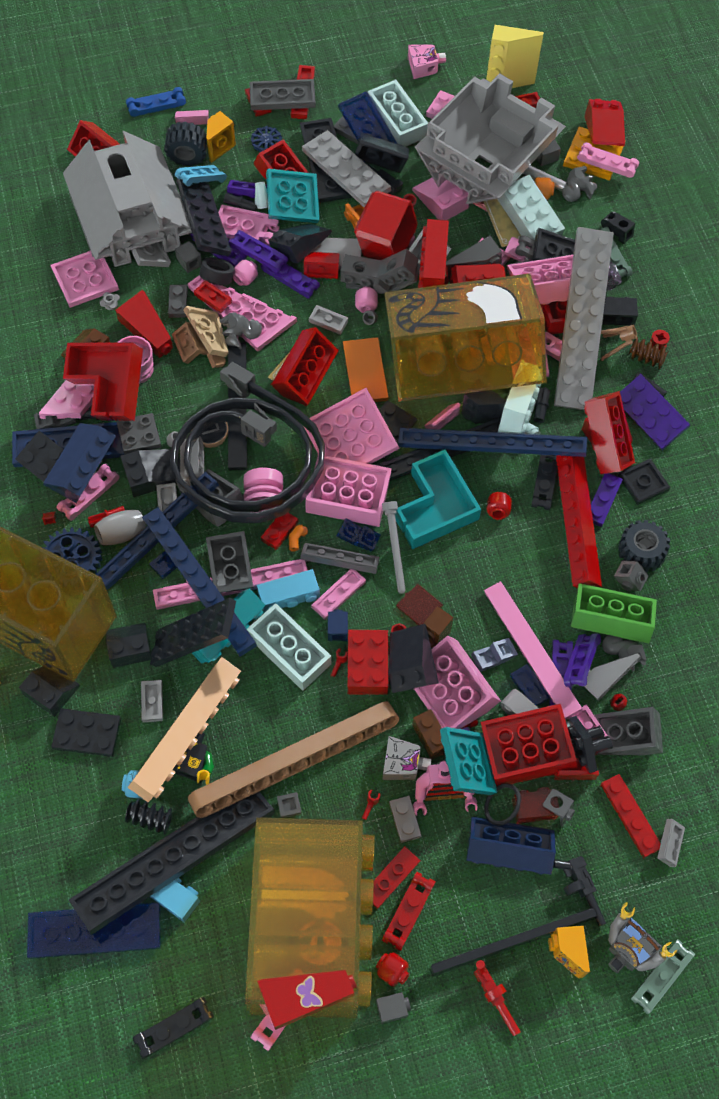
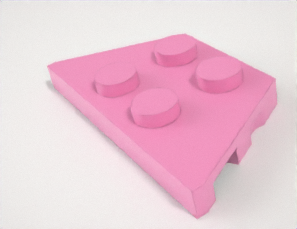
[39,380,94,419]

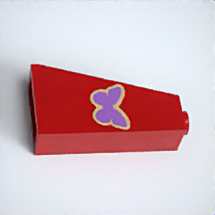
[257,970,357,1030]

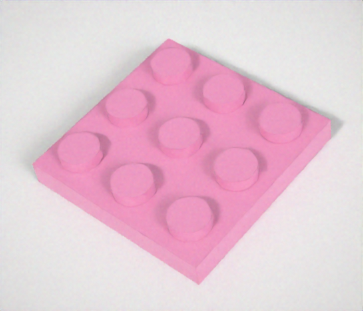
[51,251,119,308]

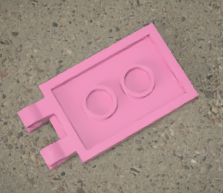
[218,205,280,246]

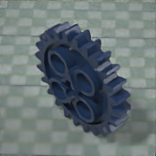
[38,527,102,588]

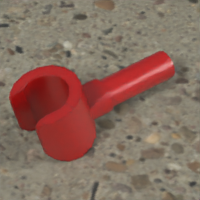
[330,648,348,677]
[362,790,380,820]

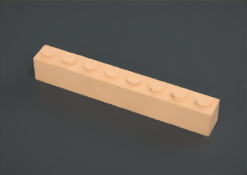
[127,657,241,802]

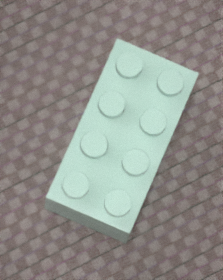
[367,80,428,147]
[498,175,565,240]
[498,363,543,434]
[247,603,331,691]

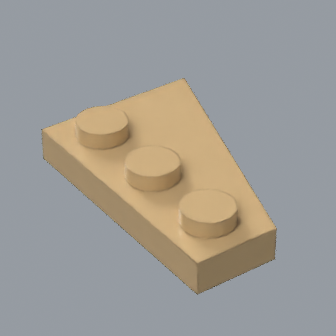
[183,306,228,357]

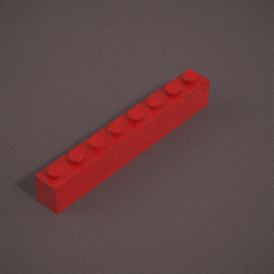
[556,455,602,588]

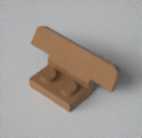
[172,322,226,368]

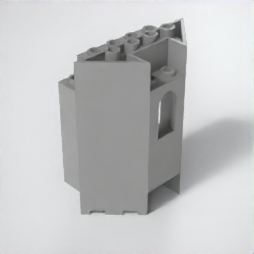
[415,73,566,204]
[63,131,192,267]

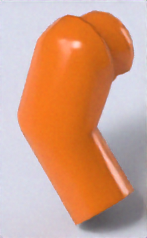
[289,525,308,552]

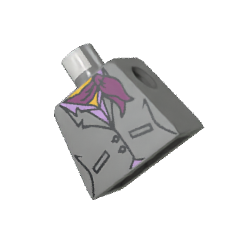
[383,736,431,780]

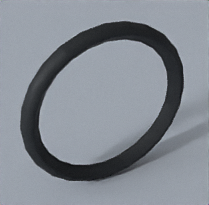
[484,783,521,826]

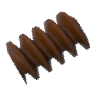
[628,337,669,369]

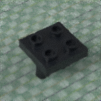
[568,716,613,773]

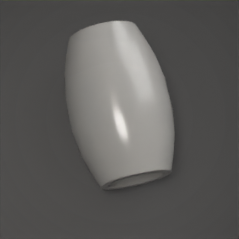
[94,510,146,545]

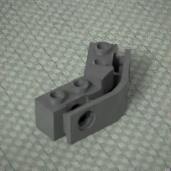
[341,249,420,294]

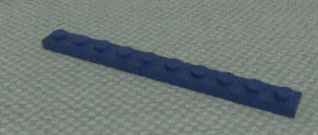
[398,428,587,457]
[142,507,257,657]

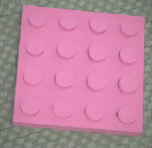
[304,388,400,464]

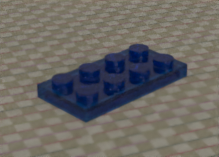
[338,91,398,144]

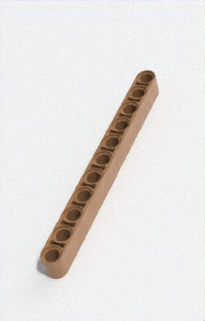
[188,702,399,818]

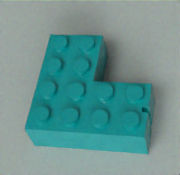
[395,449,481,549]

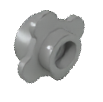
[100,292,120,310]

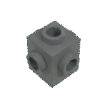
[614,561,648,592]

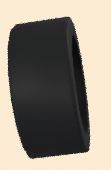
[199,258,234,285]

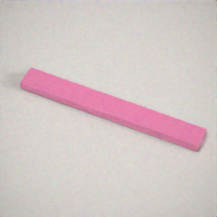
[153,559,308,610]
[484,581,582,720]

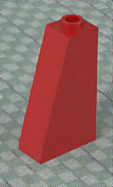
[115,290,173,358]

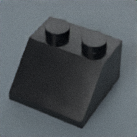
[461,380,506,424]
[106,623,151,668]
[19,663,80,717]

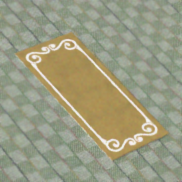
[484,199,521,247]

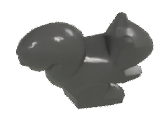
[562,166,597,202]
[219,312,262,349]
[602,635,647,675]

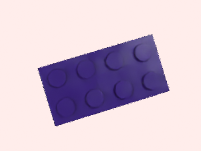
[620,374,690,450]

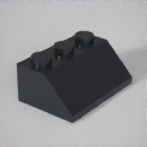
[354,133,409,173]

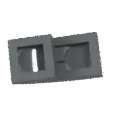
[34,413,76,429]

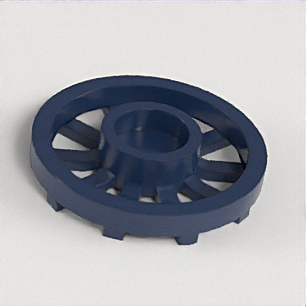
[251,126,282,152]

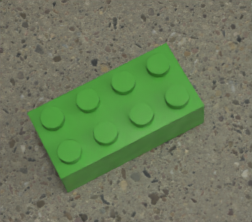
[571,583,657,644]

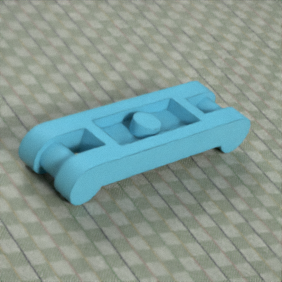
[175,165,227,186]

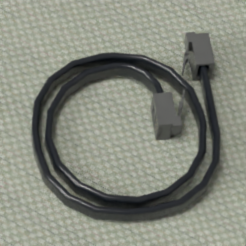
[170,361,325,523]

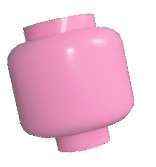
[233,260,258,286]
[355,286,378,313]

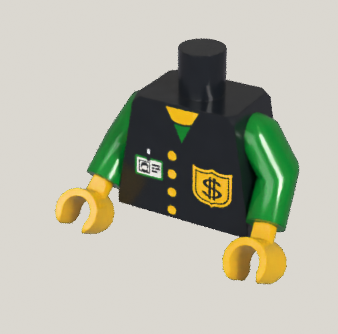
[173,733,214,785]

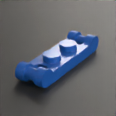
[126,87,186,117]

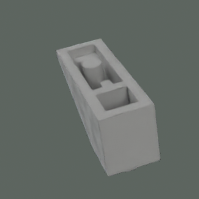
[584,653,641,701]

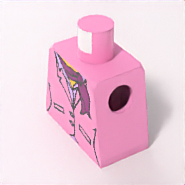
[408,45,446,79]

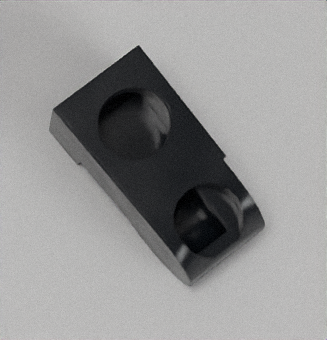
[601,212,635,244]

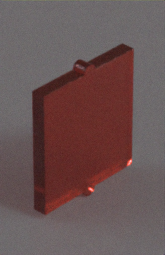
[396,584,443,625]

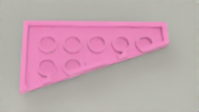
[188,275,297,352]

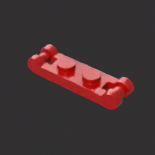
[382,872,436,951]

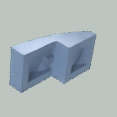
[471,638,518,672]

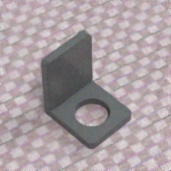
[543,789,575,827]

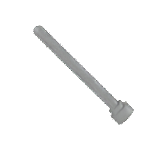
[382,501,405,594]

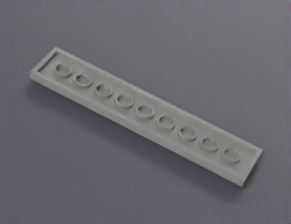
[554,227,614,411]

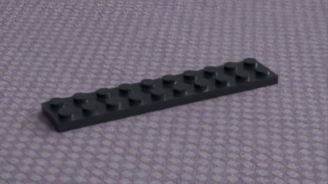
[69,792,275,935]

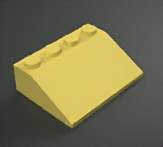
[486,25,544,88]

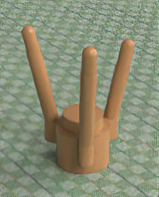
[600,325,637,361]

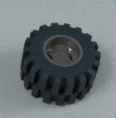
[164,122,207,166]
[618,520,670,573]

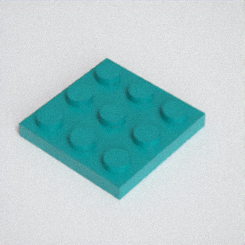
[266,169,319,223]
[440,727,497,795]

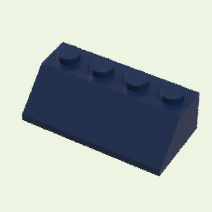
[43,423,116,504]
[466,817,556,875]

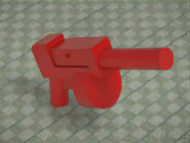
[473,960,521,1036]

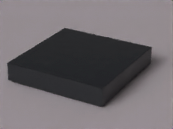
[618,458,670,505]

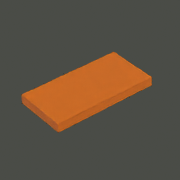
[343,337,389,402]

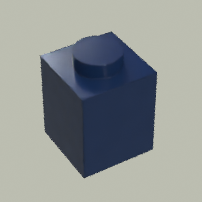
[328,609,348,641]

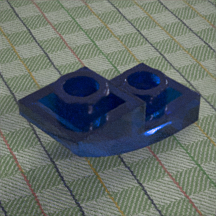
[336,518,381,551]

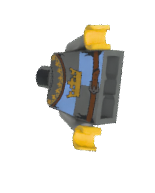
[608,902,677,973]

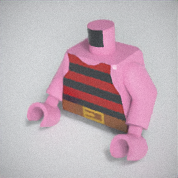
[413,761,478,816]

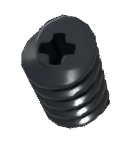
[125,798,172,835]

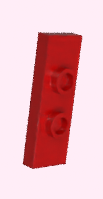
[362,846,421,909]

